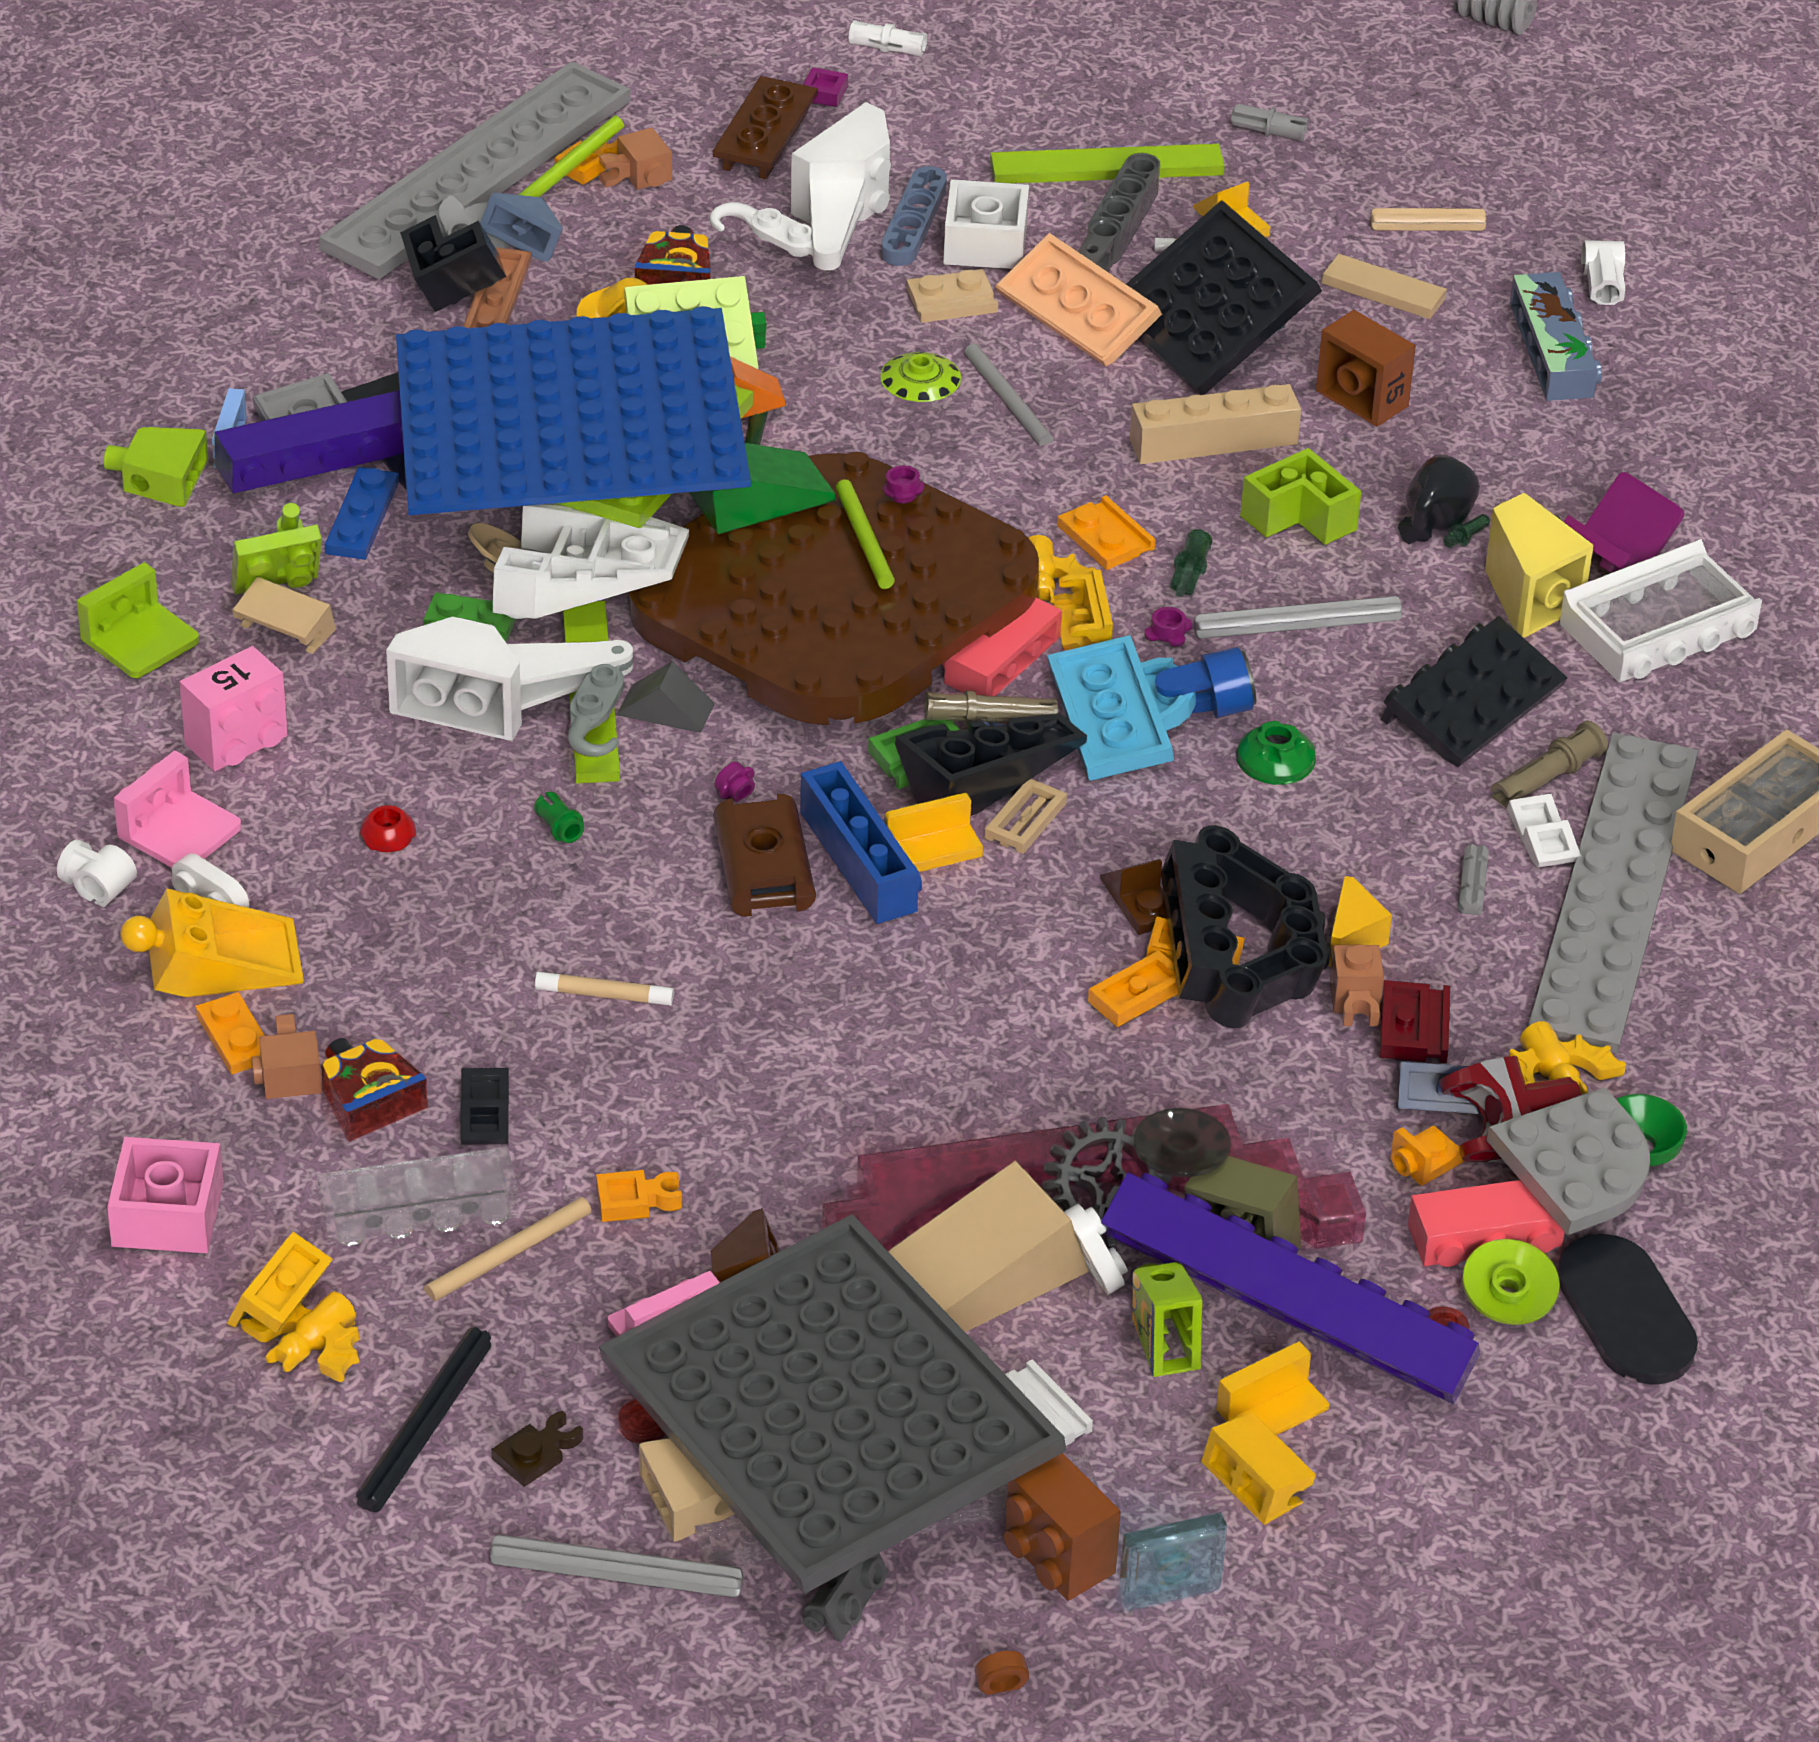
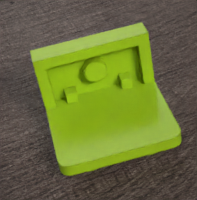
[77,562,199,678]

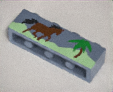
[1510,272,1602,401]

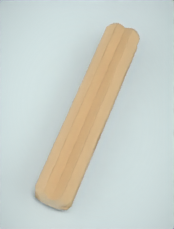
[1370,208,1486,231]

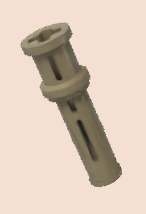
[1490,720,1608,808]

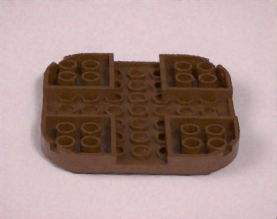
[628,451,1040,725]

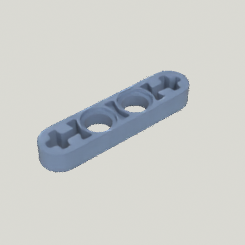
[881,166,947,266]

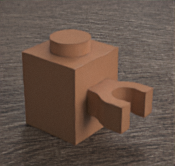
[599,127,672,190]
[1330,945,1384,1026]
[251,1014,322,1099]

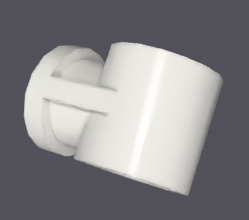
[57,839,137,907]

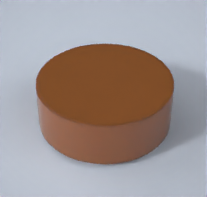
[974,1651,1029,1695]

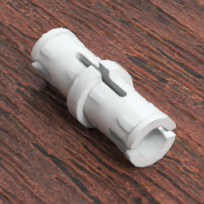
[849,20,927,57]

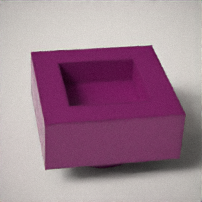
[803,67,848,107]

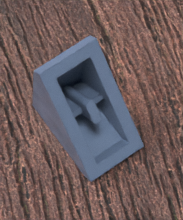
[480,192,563,262]

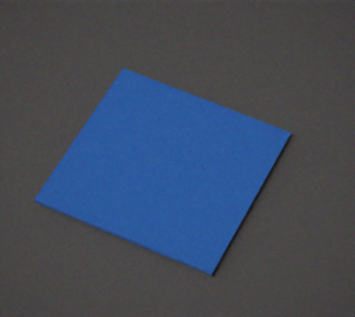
[396,306,751,515]

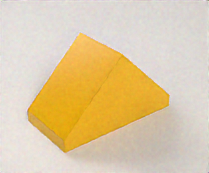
[1328,876,1392,967]

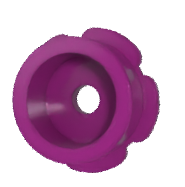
[882,465,924,503]
[714,762,755,802]

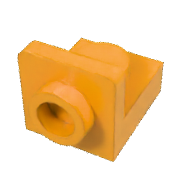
[1390,1125,1464,1186]

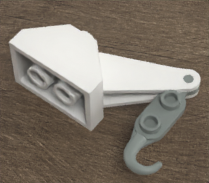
[386,617,633,757]

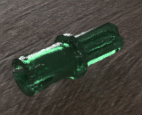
[1170,529,1213,597]

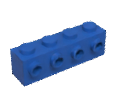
[800,761,922,924]

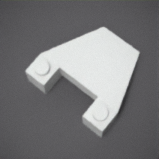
[493,503,689,619]

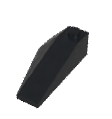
[895,714,1087,816]

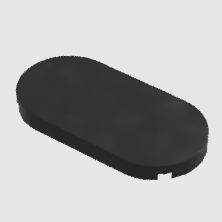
[1558,1234,1698,1385]

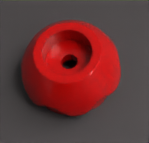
[359,805,416,852]

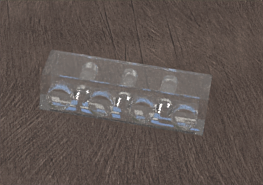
[317,1147,519,1246]

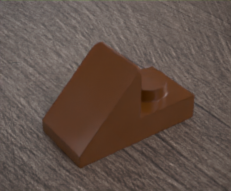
[1100,859,1167,935]

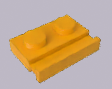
[1057,495,1156,570]

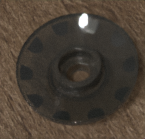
[1134,1108,1231,1177]

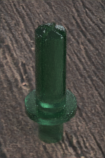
[1443,514,1490,548]

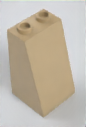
[888,1161,1089,1332]

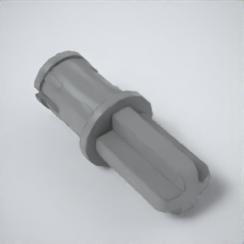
[1231,104,1309,142]

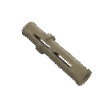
[924,691,1058,726]

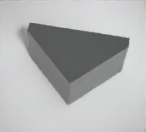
[618,661,714,733]

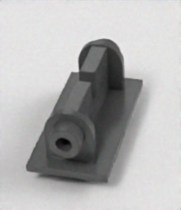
[803,1553,888,1643]

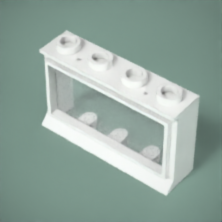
[1560,539,1762,683]

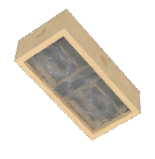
[1671,729,1819,894]

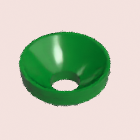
[1236,721,1316,785]
[1616,1094,1687,1167]

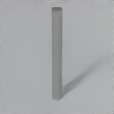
[965,343,1053,446]

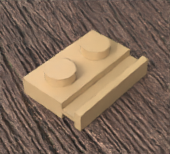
[906,269,998,323]

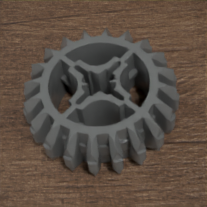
[1041,1117,1172,1248]

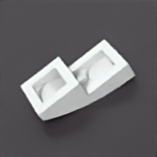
[1506,794,1581,868]

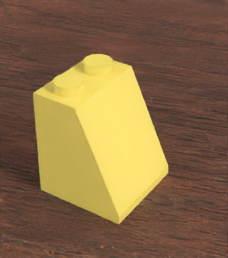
[1485,493,1593,638]

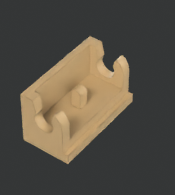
[232,577,336,654]

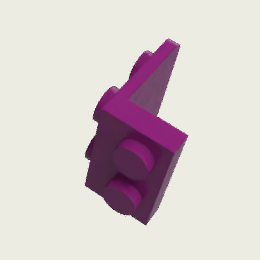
[1563,472,1685,573]

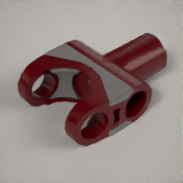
[1439,1056,1582,1162]

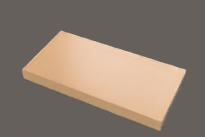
[995,233,1162,367]

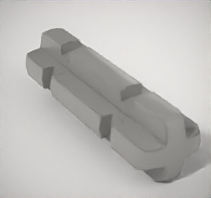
[1458,843,1489,915]

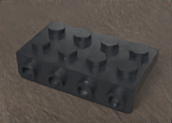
[1381,616,1568,767]

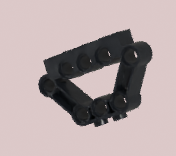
[1161,825,1331,1028]

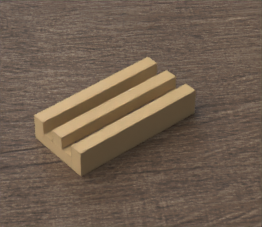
[985,779,1067,854]

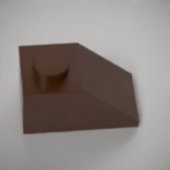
[707,1208,780,1283]

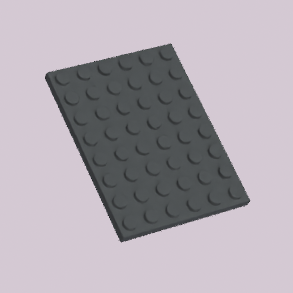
[599,1214,1067,1594]

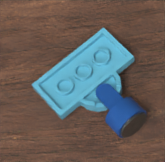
[1047,635,1257,781]

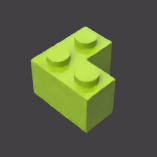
[1240,448,1361,545]

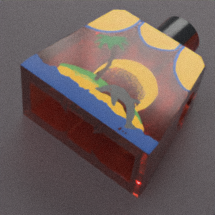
[635,225,711,285]
[321,1038,428,1142]

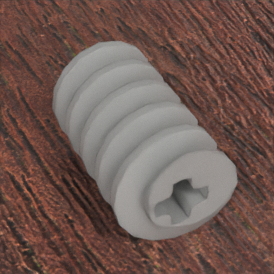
[1454,0,1538,35]

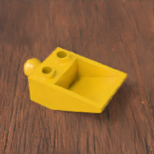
[120,888,304,997]

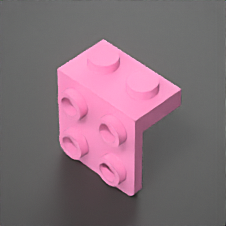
[114,750,241,868]

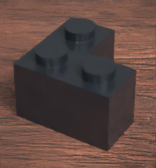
[400,215,506,312]

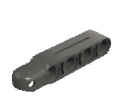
[1078,153,1160,272]

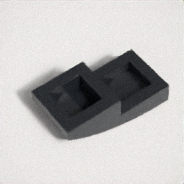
[461,1068,509,1145]

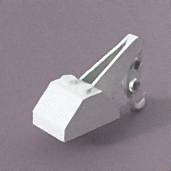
[710,102,891,270]

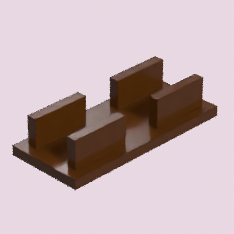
[713,76,818,179]

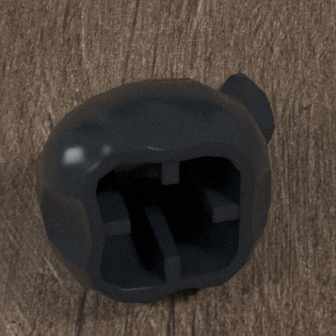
[1398,454,1480,544]

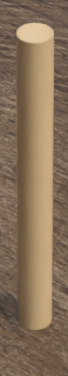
[424,1197,591,1302]

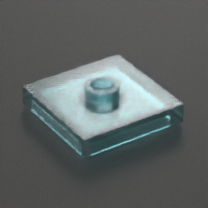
[1118,1512,1227,1611]

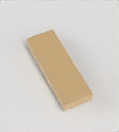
[1322,254,1447,319]

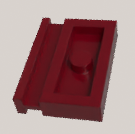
[1379,980,1450,1063]

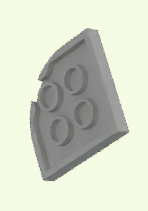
[1486,1087,1650,1235]

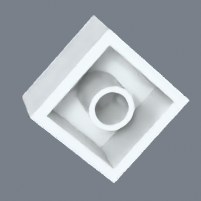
[944,180,1029,269]

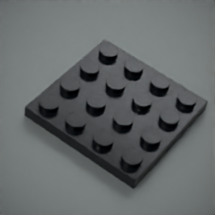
[1126,200,1322,395]

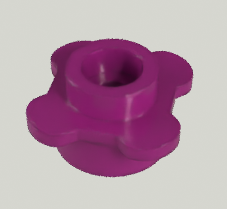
[1144,607,1192,647]

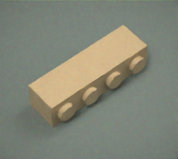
[1130,384,1301,464]

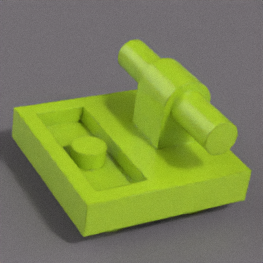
[230,503,322,595]

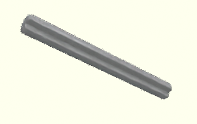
[1194,596,1402,639]
[490,1534,743,1597]

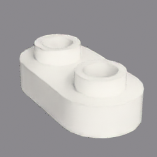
[172,853,250,908]
[1064,1204,1128,1295]

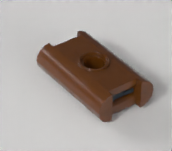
[713,793,816,917]

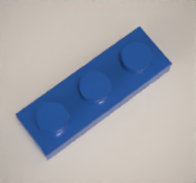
[325,467,399,560]

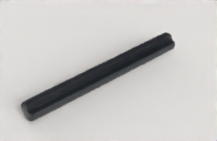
[356,1327,491,1513]

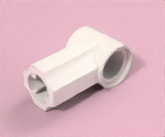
[1581,240,1625,305]

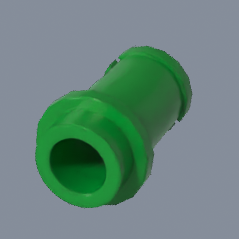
[534,792,584,843]

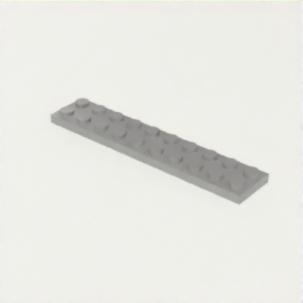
[319,61,631,279]
[1528,733,1699,1054]

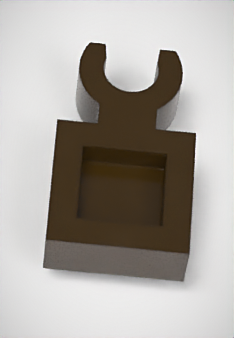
[491,1411,583,1487]

